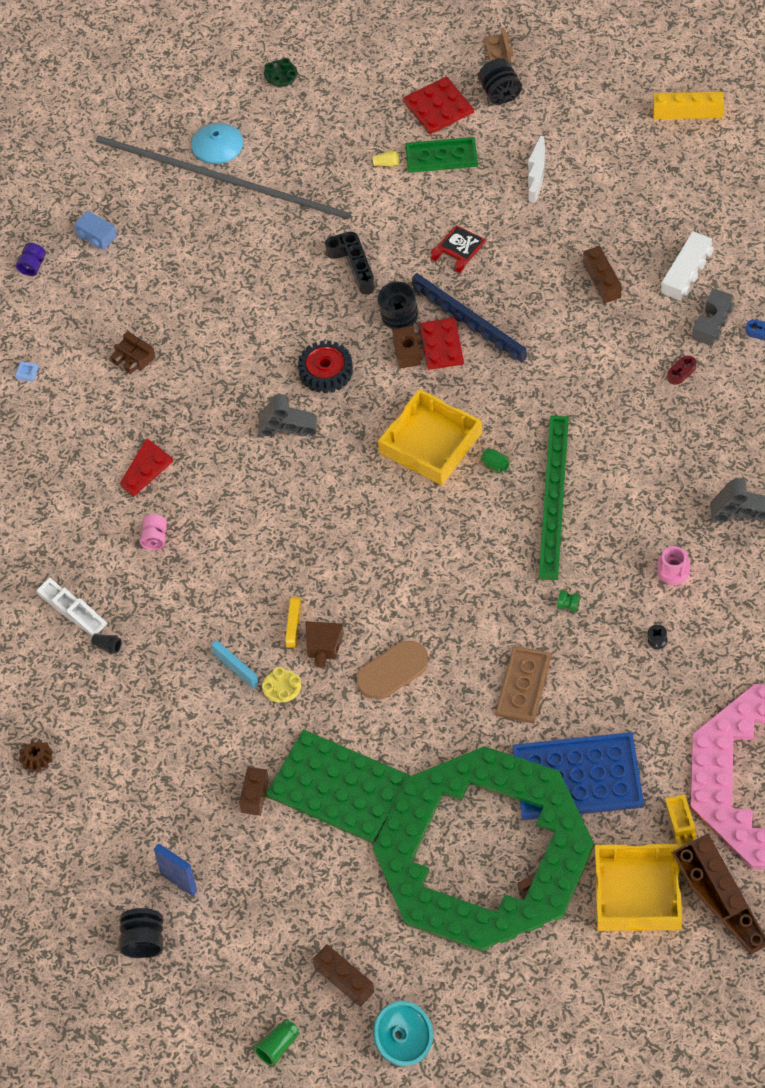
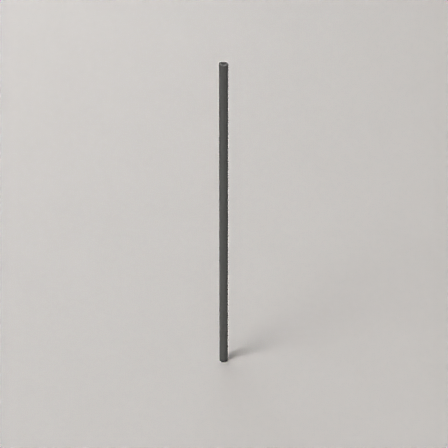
[96,135,351,220]

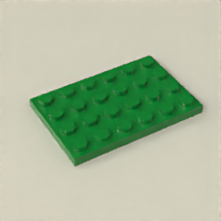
[266,729,410,844]

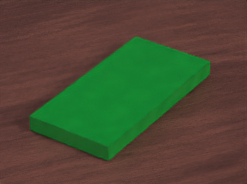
[405,137,478,173]

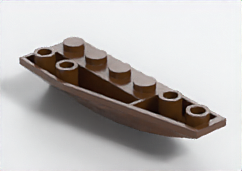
[671,833,765,955]

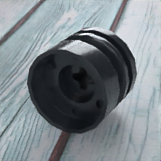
[478,58,522,105]
[377,281,419,329]
[119,908,163,958]

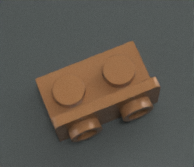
[484,27,513,63]

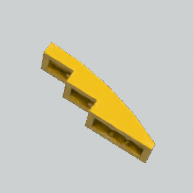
[665,794,697,879]

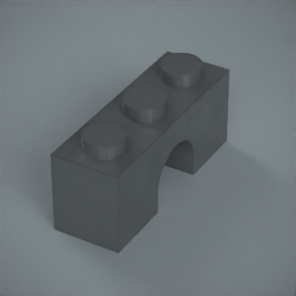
[692,288,735,346]

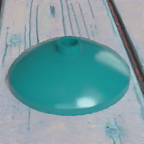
[373,1001,433,1066]

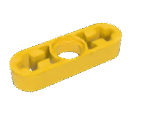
[286,597,301,648]

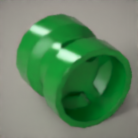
[557,590,581,613]

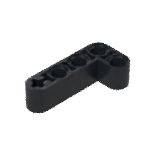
[325,231,375,295]

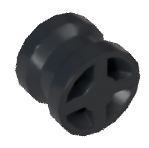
[647,625,668,650]

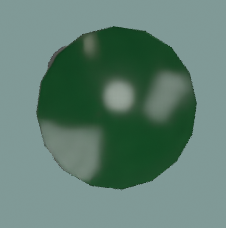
[264,58,298,87]

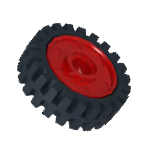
[298,340,353,393]

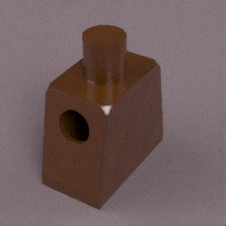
[305,621,344,668]

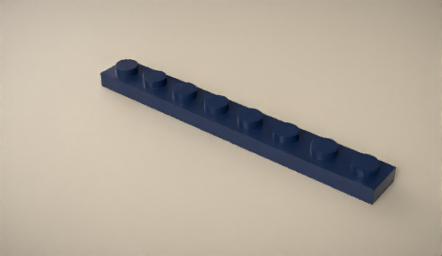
[412,273,527,363]

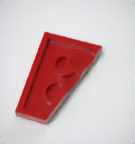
[120,438,174,497]

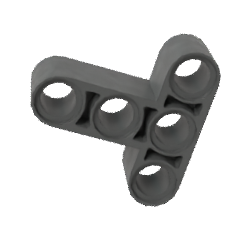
[258,394,317,438]
[710,478,765,523]

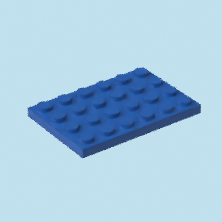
[512,732,644,820]

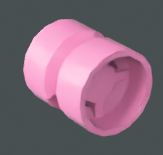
[140,514,167,550]

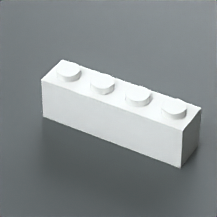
[661,231,714,301]

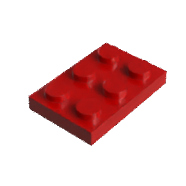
[419,317,464,370]

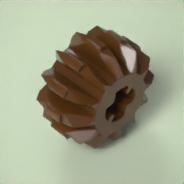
[19,738,53,774]

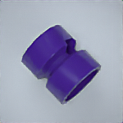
[15,243,46,276]

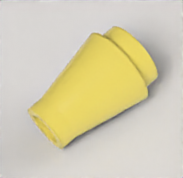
[373,150,399,167]

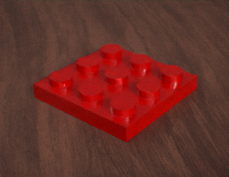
[403,76,474,134]

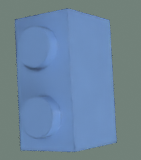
[74,210,117,250]

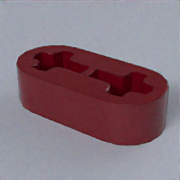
[667,355,696,385]

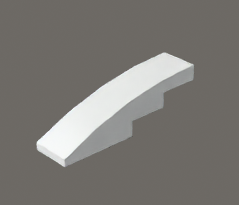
[528,136,545,203]
[36,577,108,636]

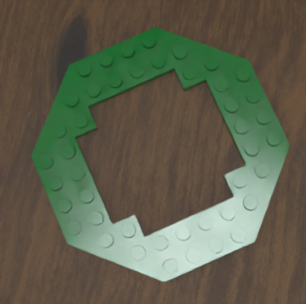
[373,746,594,952]

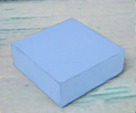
[15,361,39,382]

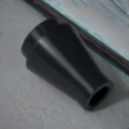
[91,633,122,654]

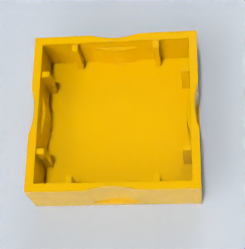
[378,389,482,486]
[595,844,682,931]

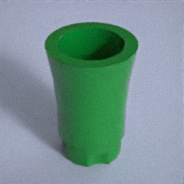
[253,1019,300,1067]

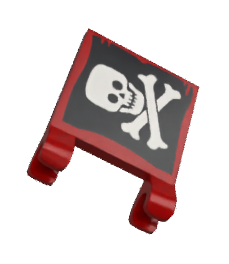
[431,225,486,273]

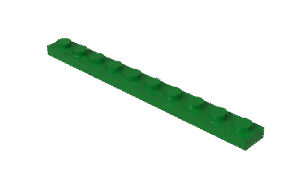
[539,416,569,580]

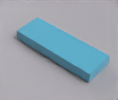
[211,640,258,689]

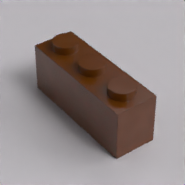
[583,246,622,304]
[313,944,374,1007]

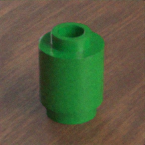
[481,448,510,473]

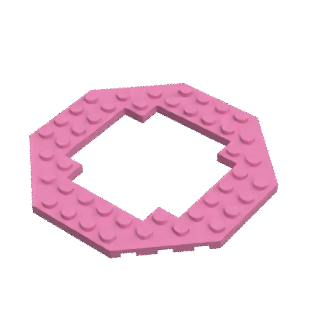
[690,684,765,869]

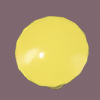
[262,667,301,703]

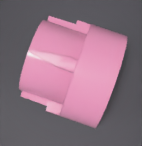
[657,546,690,585]

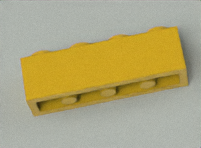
[653,92,724,119]

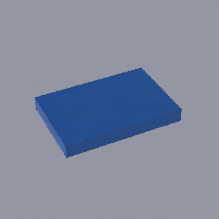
[154,844,197,896]

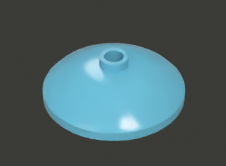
[191,123,243,164]

